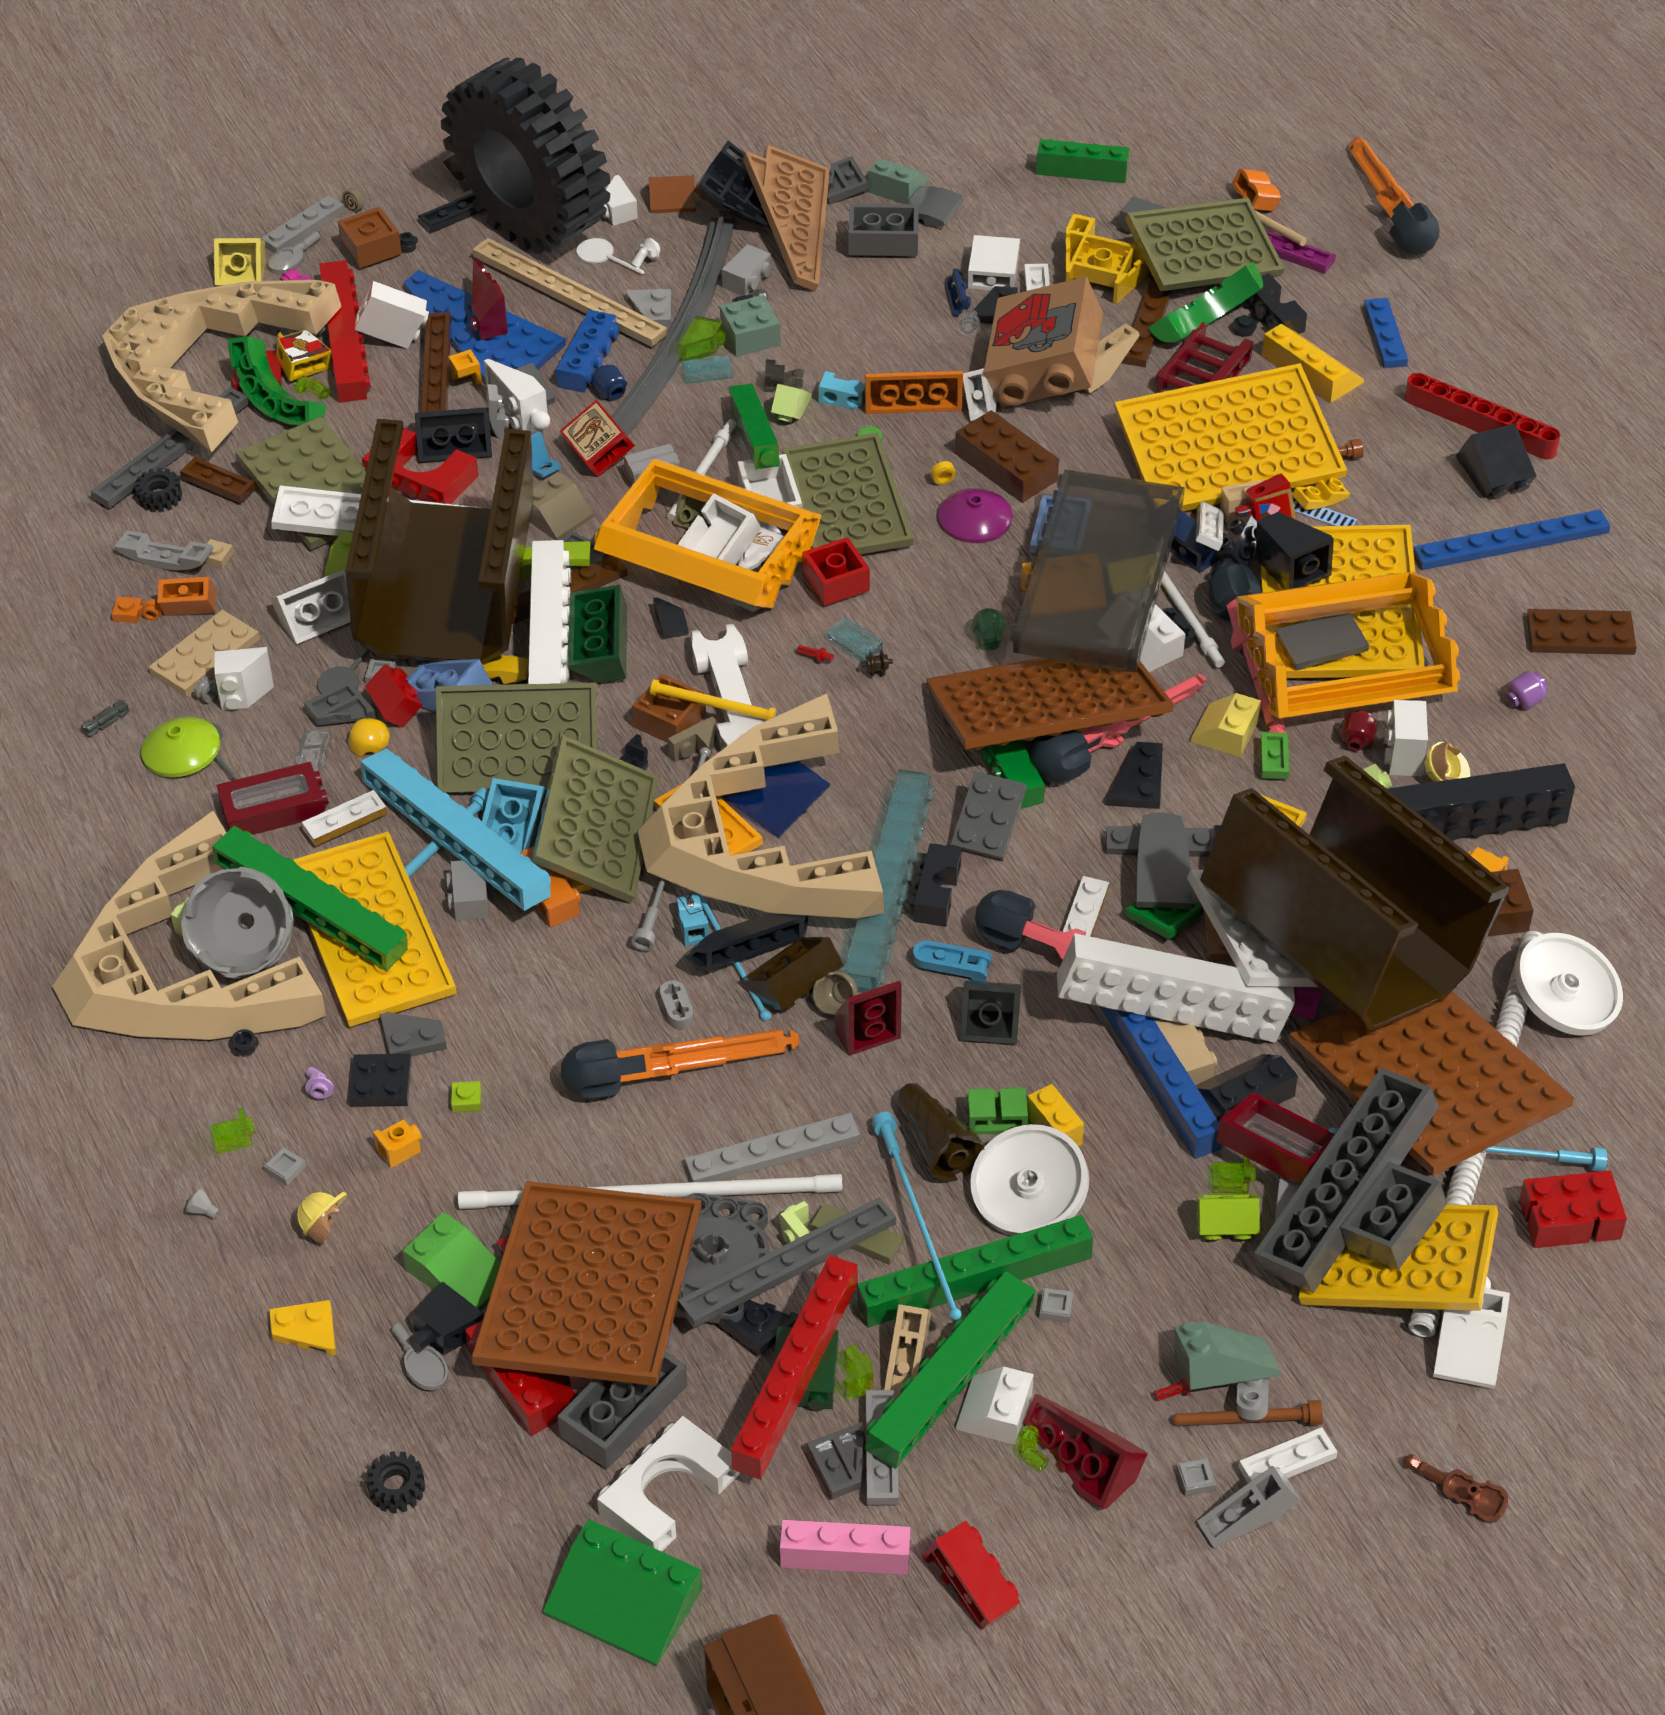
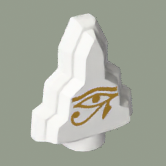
[738,524,784,570]

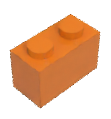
[157,577,216,616]

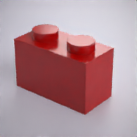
[365,664,423,727]

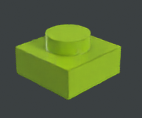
[451,1081,482,1112]

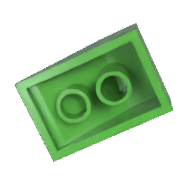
[403,1212,501,1310]

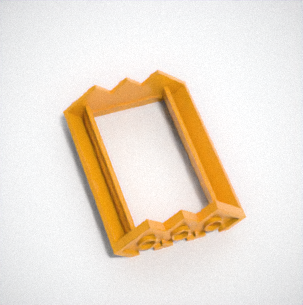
[594,459,822,608]
[1236,571,1460,718]

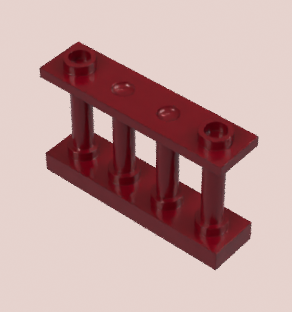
[1155,322,1253,393]

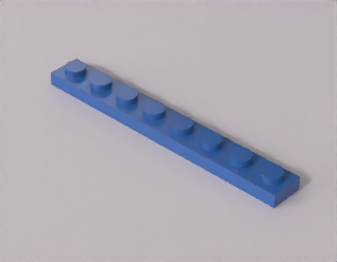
[1413,509,1610,570]

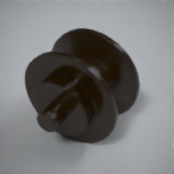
[861,650,893,677]

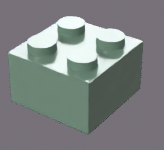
[720,295,781,356]

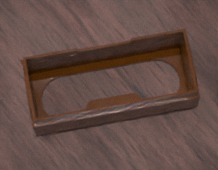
[703,1614,827,1715]

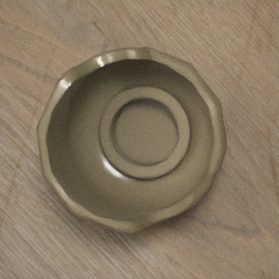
[812,971,858,1015]

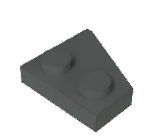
[380,1012,447,1057]

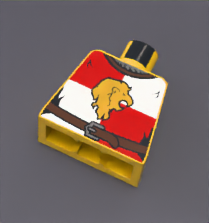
[276,328,331,381]

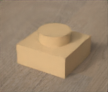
[203,539,234,568]

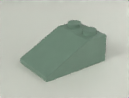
[1174,1321,1281,1390]

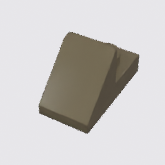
[668,716,716,762]

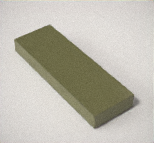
[811,1203,904,1265]

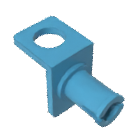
[531,432,561,477]

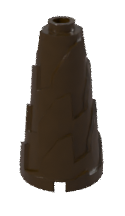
[898,1083,985,1182]

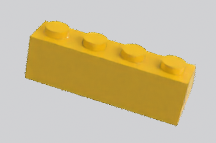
[1262,324,1364,404]

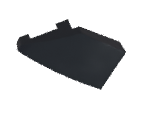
[653,597,689,639]

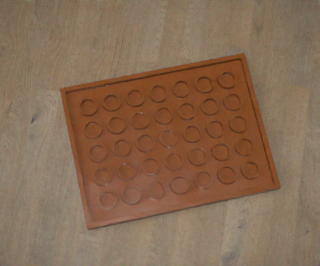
[926,643,1173,750]
[1289,991,1574,1176]
[472,1181,701,1386]

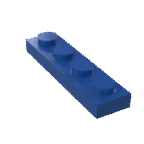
[1364,298,1408,368]

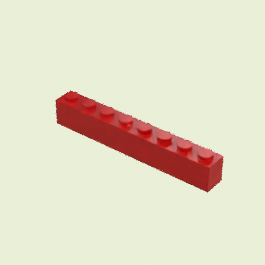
[319,260,371,403]
[731,1255,858,1480]

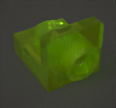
[211,1107,255,1154]
[1212,1156,1256,1194]

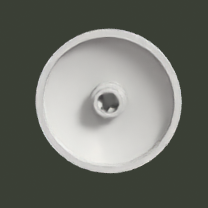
[1515,933,1623,1035]
[971,1125,1089,1236]

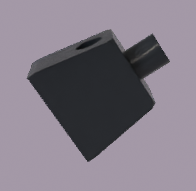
[409,1282,484,1354]

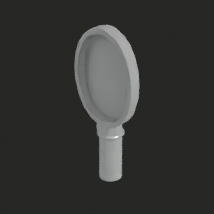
[268,231,321,274]
[392,1323,448,1391]

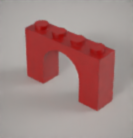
[362,428,479,504]

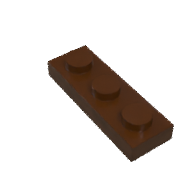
[180,457,256,503]

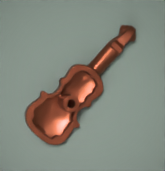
[1403,1454,1508,1523]

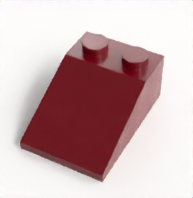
[835,981,902,1056]

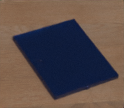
[721,761,830,839]

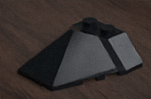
[693,140,771,229]

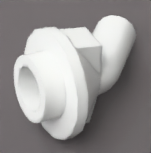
[631,238,660,268]

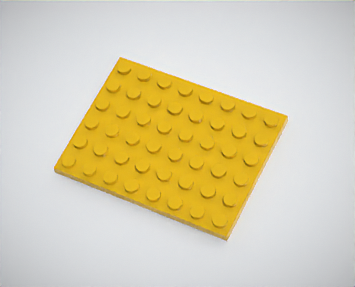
[1114,363,1347,512]
[1260,525,1425,678]

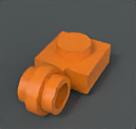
[111,596,163,623]

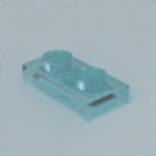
[682,355,733,384]
[828,617,883,662]

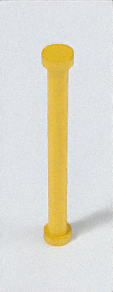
[650,679,776,720]

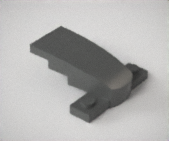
[1106,812,1214,909]

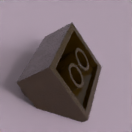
[739,937,844,1012]

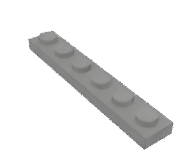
[685,1113,860,1182]

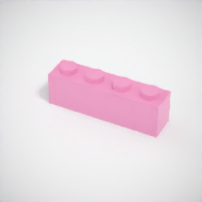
[780,1520,910,1575]

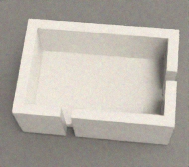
[738,454,802,529]
[678,493,761,565]

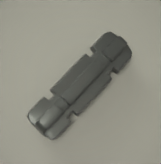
[81,700,129,737]

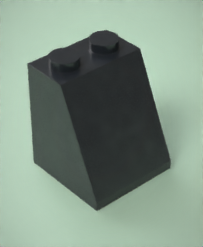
[1456,424,1536,498]
[1255,512,1334,590]

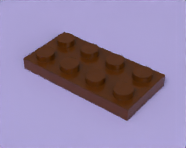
[1527,609,1637,655]

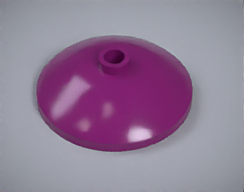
[938,488,1013,543]

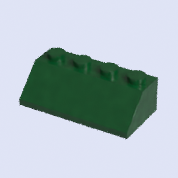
[568,584,627,683]

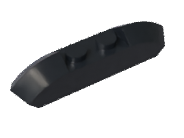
[686,913,809,972]

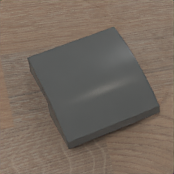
[906,186,964,226]

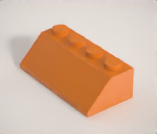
[864,371,963,414]

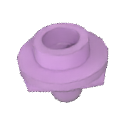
[305,1067,334,1099]

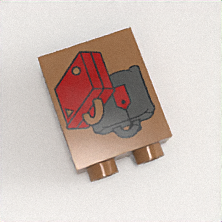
[984,277,1103,408]

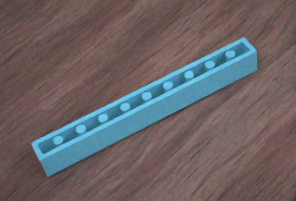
[360,748,551,911]

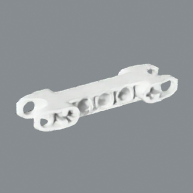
[691,624,767,750]

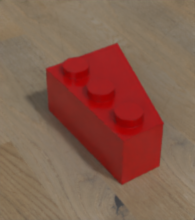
[922,1521,1020,1630]

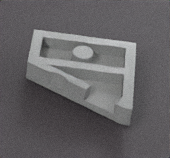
[626,289,671,327]

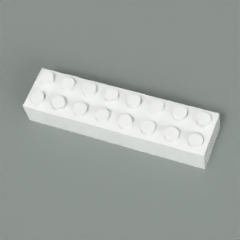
[528,540,571,684]
[1057,933,1295,1043]

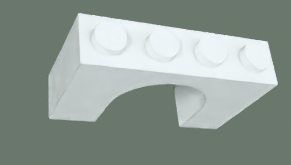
[597,1416,740,1552]

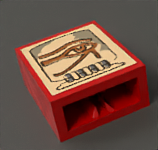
[560,399,635,477]

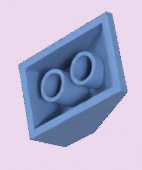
[407,659,492,712]

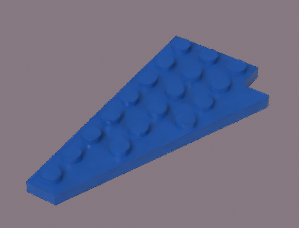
[403,270,566,386]

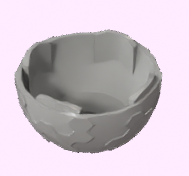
[181,867,293,978]

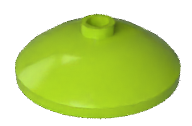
[141,716,220,777]

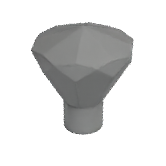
[186,1188,220,1219]

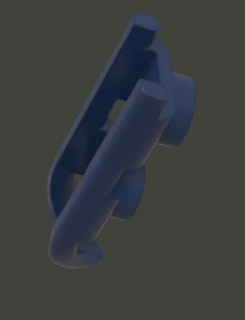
[946,268,971,317]

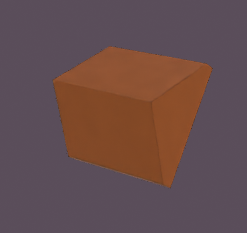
[649,175,696,213]

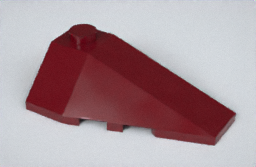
[470,259,508,340]
[1023,1394,1148,1509]

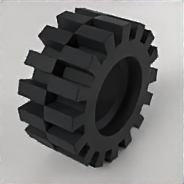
[135,468,182,512]
[366,1451,425,1513]

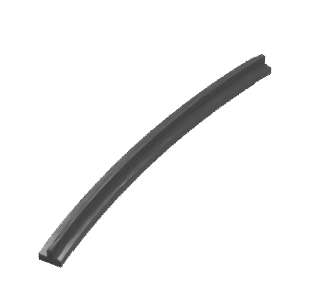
[611,211,734,436]

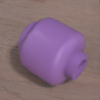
[1507,671,1548,710]

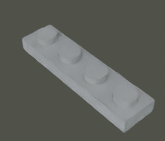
[261,195,345,253]
[866,1390,899,1505]

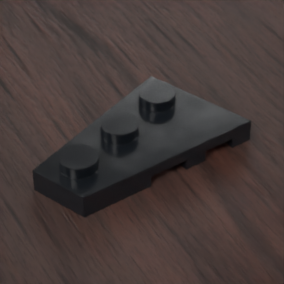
[1106,742,1163,809]
[716,1300,799,1356]

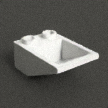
[484,359,550,434]
[1433,1277,1510,1389]

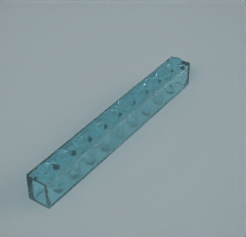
[844,769,935,993]

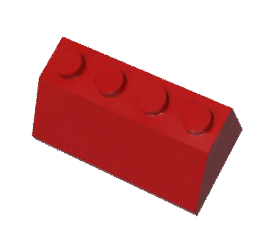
[465,1320,578,1436]

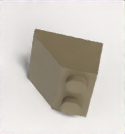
[530,472,593,540]

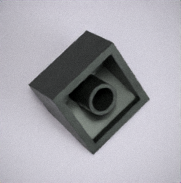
[960,981,1021,1044]

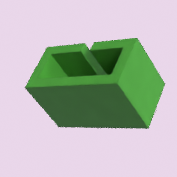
[967,1087,1028,1135]

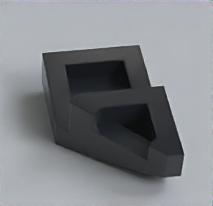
[619,734,648,771]

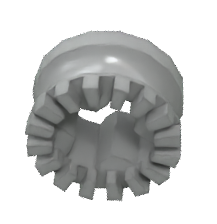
[194,676,218,703]

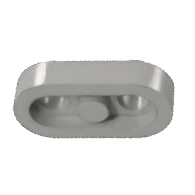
[1237,1378,1268,1420]

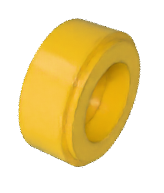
[930,461,956,485]

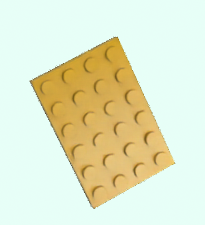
[1299,1204,1498,1311]

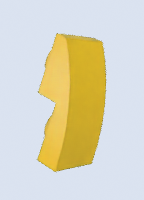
[1292,478,1350,510]
[483,655,529,684]

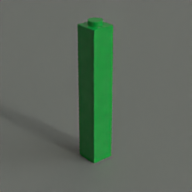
[729,383,780,470]

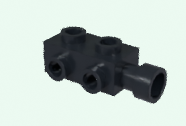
[1211,516,1257,577]

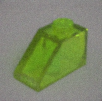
[679,316,726,364]

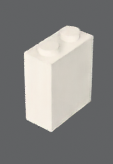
[968,235,1020,291]
[354,281,429,349]

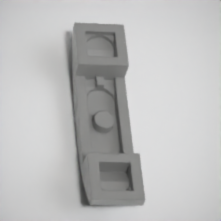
[114,530,214,570]

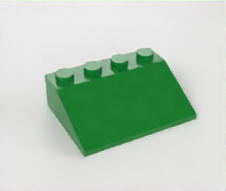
[543,1519,703,1667]

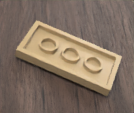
[149,609,260,697]

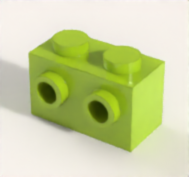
[1196,1194,1260,1240]

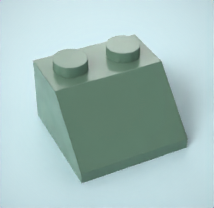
[868,158,929,204]

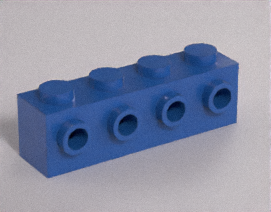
[556,310,619,393]

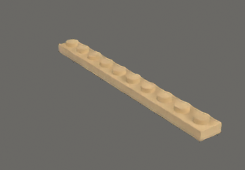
[473,238,667,347]

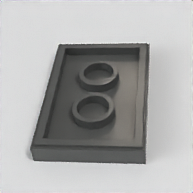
[1276,613,1369,670]

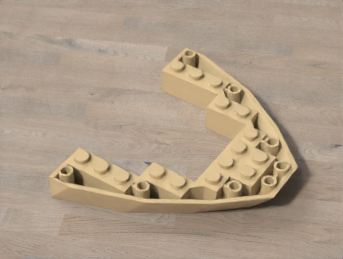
[102,280,342,453]
[638,693,884,919]
[52,811,326,1040]

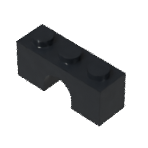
[1244,273,1307,334]
[910,843,962,927]

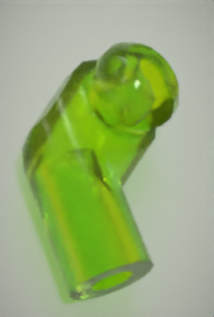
[294,376,330,399]
[1017,1425,1049,1471]

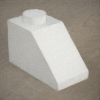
[603,175,638,226]
[963,368,997,421]

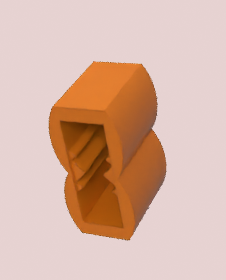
[1233,168,1281,211]

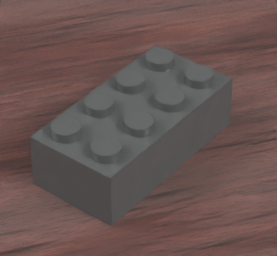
[558,1351,687,1469]

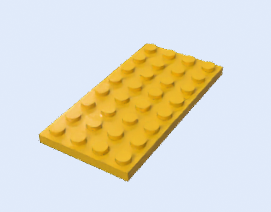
[293,831,457,1027]

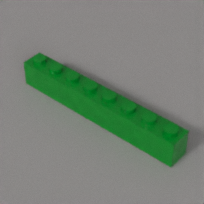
[212,826,408,972]
[857,1215,1093,1328]
[865,1271,1036,1469]

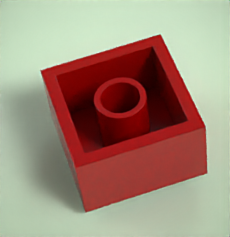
[802,537,870,606]

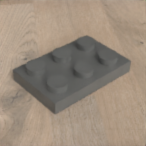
[951,771,1027,861]

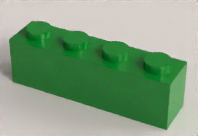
[1036,139,1130,183]
[982,740,1045,809]

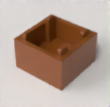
[338,207,402,268]
[632,673,706,743]

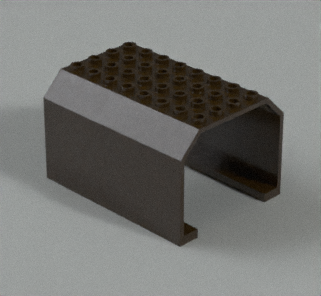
[345,419,534,665]
[1200,756,1510,1031]

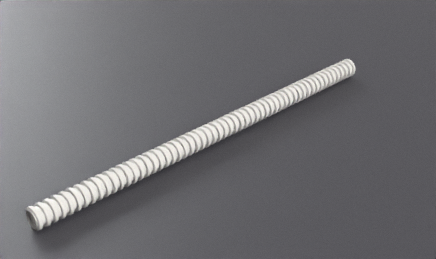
[1409,931,1543,1337]

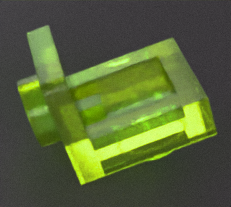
[844,1344,873,1400]

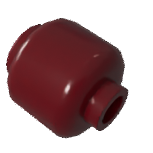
[1340,710,1378,751]

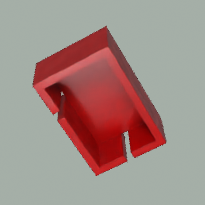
[1519,1170,1627,1248]

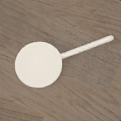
[576,238,644,275]

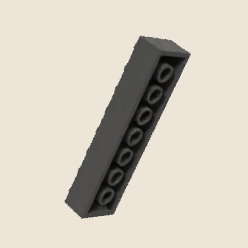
[1254,1068,1439,1293]

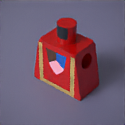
[1235,473,1296,521]

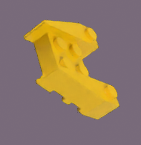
[1065,214,1151,305]

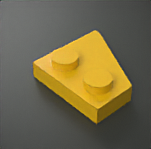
[269,1300,336,1356]

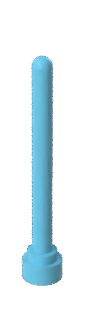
[404,787,489,878]

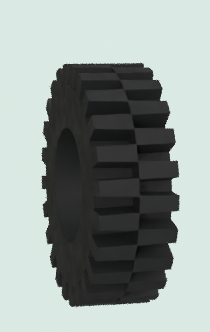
[441,57,611,254]

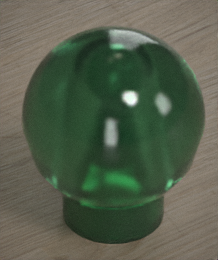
[971,608,1007,651]

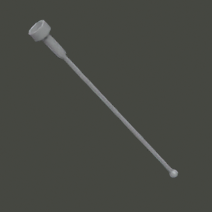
[632,747,710,951]

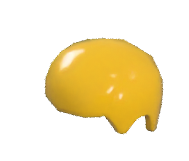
[348,718,390,757]

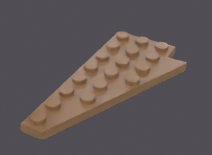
[743,145,830,291]

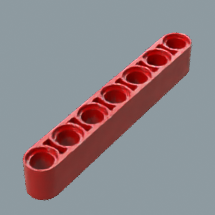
[1405,373,1561,459]

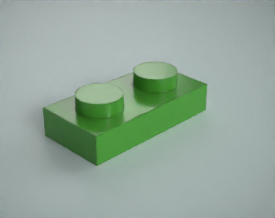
[1260,732,1289,779]

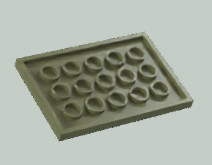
[1125,198,1285,291]
[235,417,366,550]
[782,432,914,554]
[436,682,598,793]
[531,735,659,903]

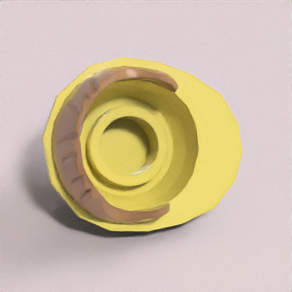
[1424,742,1470,782]
[297,1192,347,1244]

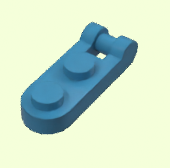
[913,940,992,982]

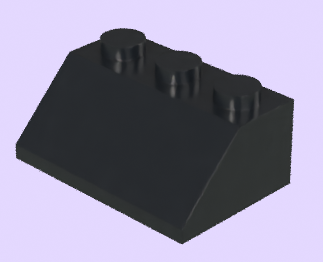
[414,407,492,462]
[1196,1054,1298,1122]

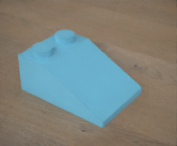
[482,778,547,852]

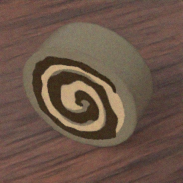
[342,188,364,212]

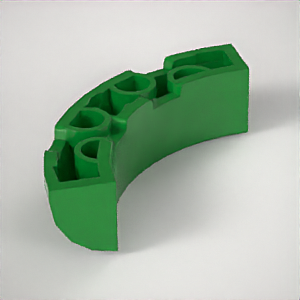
[1149,262,1263,342]
[228,336,326,426]

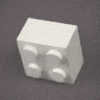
[1383,700,1428,777]

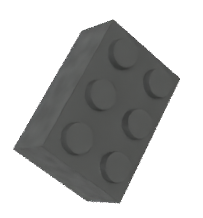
[848,204,919,257]
[1341,1162,1447,1270]

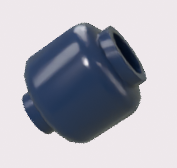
[591,365,627,400]

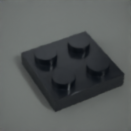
[349,1054,412,1107]

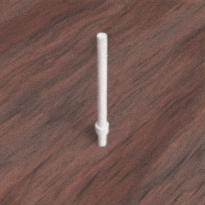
[667,419,737,521]
[1156,561,1225,668]

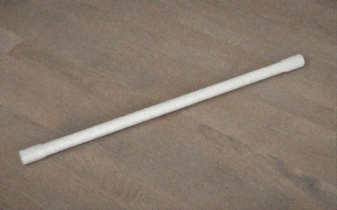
[458,1174,843,1209]

